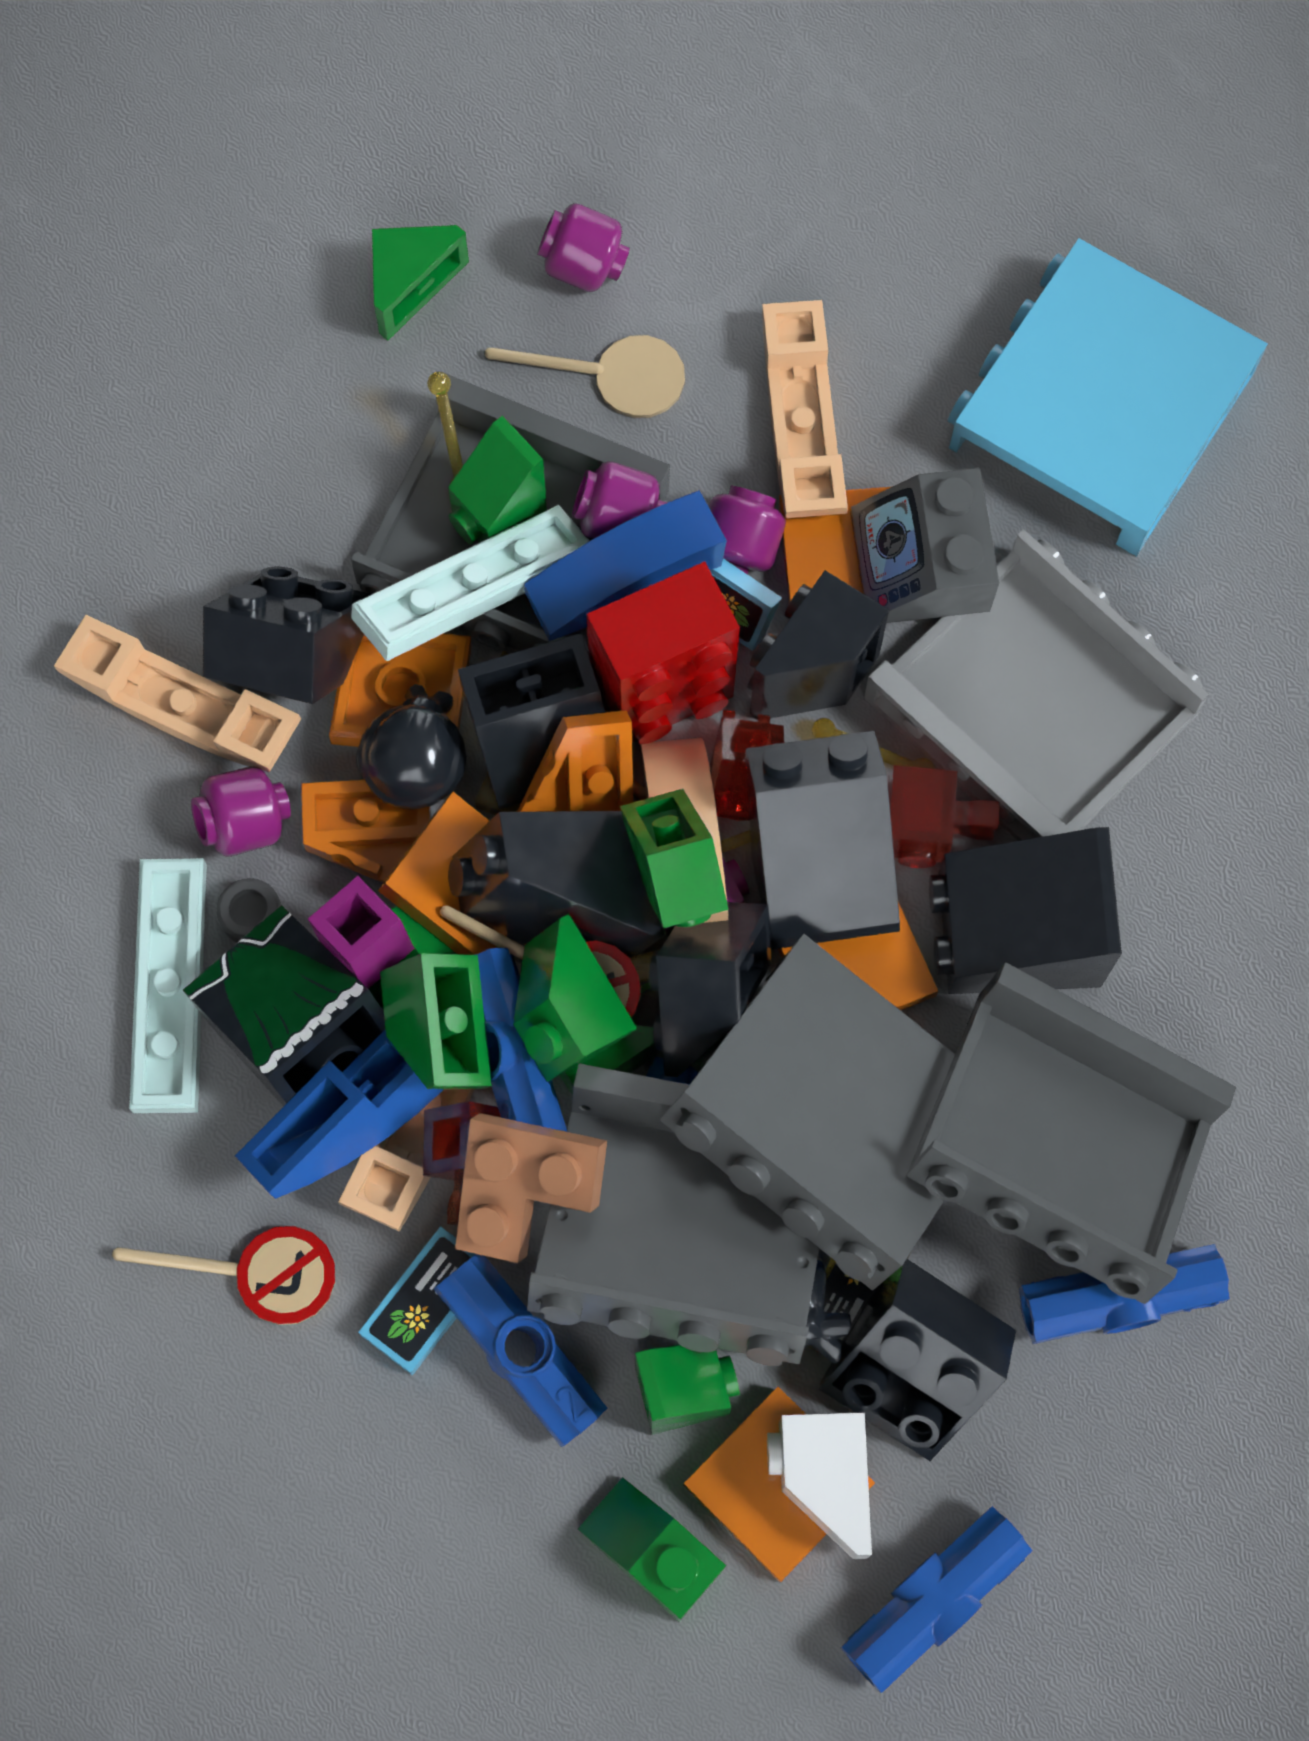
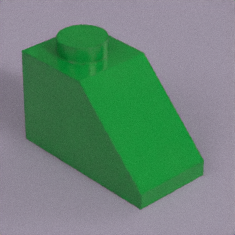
[448,415,547,544]
[620,788,729,928]
[513,914,637,1082]
[380,953,492,1089]
[635,1345,740,1435]
[578,1477,726,1622]

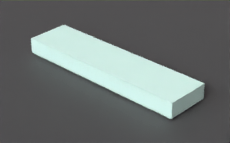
[351,505,590,661]
[129,858,207,1113]

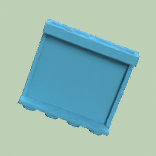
[948,238,1268,557]

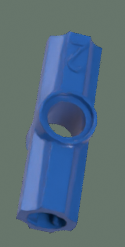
[476,948,567,1132]
[1019,1244,1230,1344]
[433,1254,608,1447]
[840,1506,1033,1693]

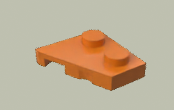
[517,710,633,812]
[301,780,431,883]

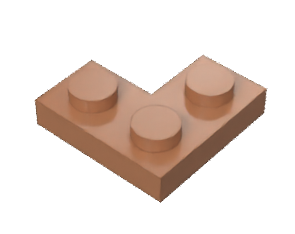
[455,1113,608,1263]

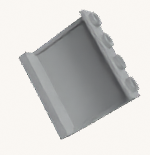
[864,529,1209,841]

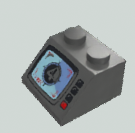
[850,468,1000,623]

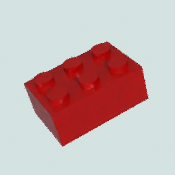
[587,561,740,745]

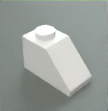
[767,1413,872,1559]

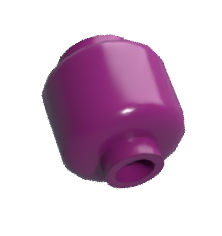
[537,203,630,292]
[572,461,667,540]
[708,485,786,575]
[191,766,291,857]

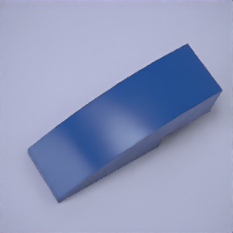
[524,490,727,641]
[235,1029,444,1199]

